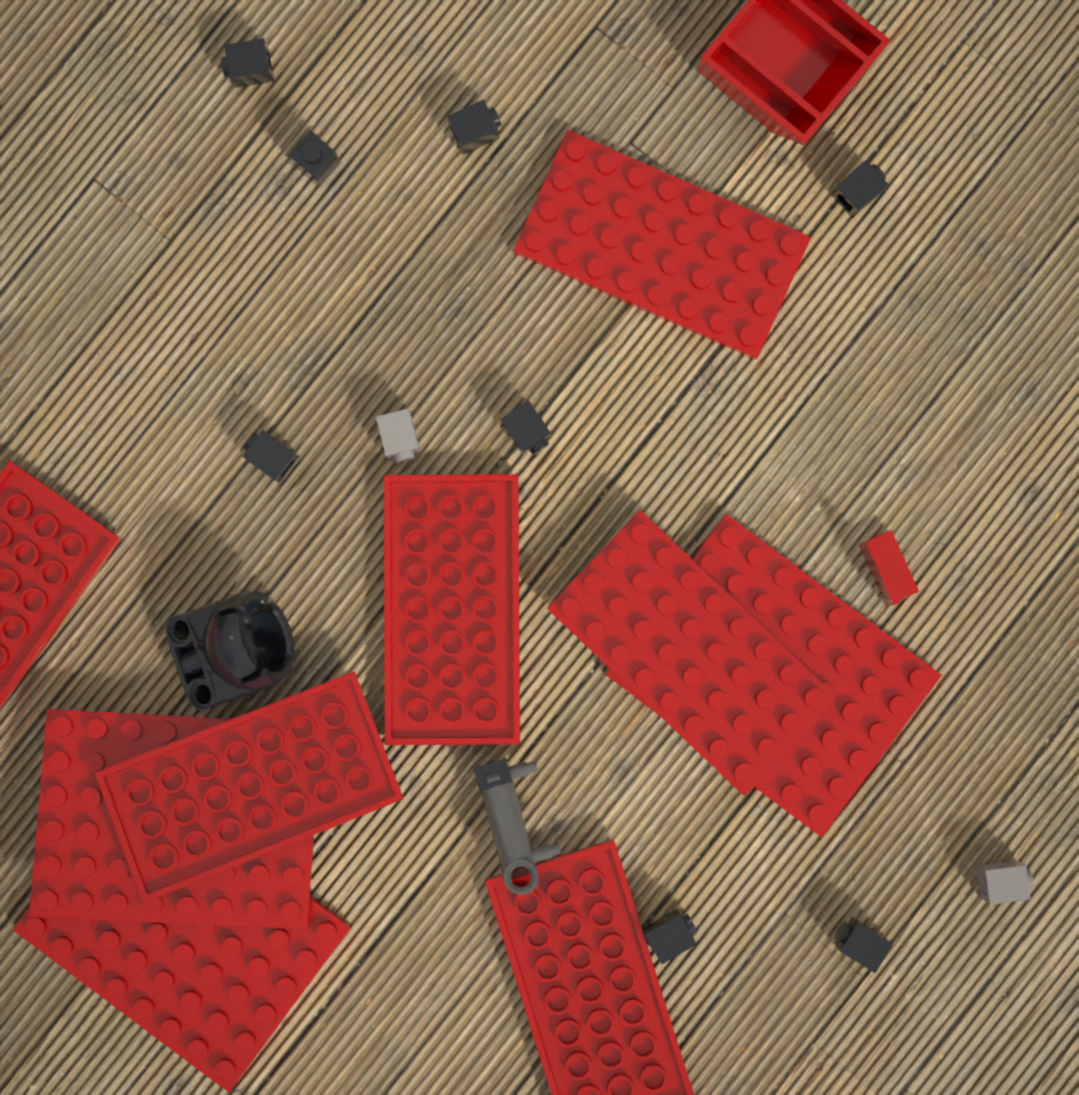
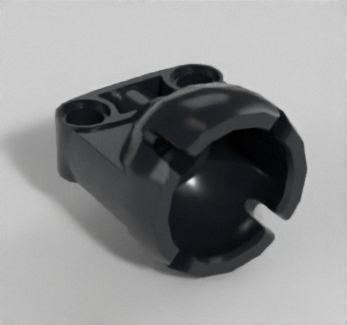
[166,591,295,710]

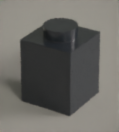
[221,38,275,88]
[447,99,502,155]
[288,130,341,187]
[830,160,889,219]
[501,400,551,456]
[242,430,300,483]
[642,909,698,965]
[835,916,893,973]

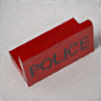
[858,530,919,605]

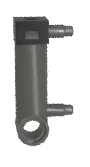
[473,759,561,895]

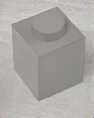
[376,409,421,462]
[977,860,1034,905]

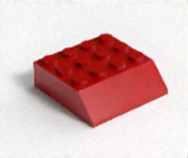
[696,0,891,146]

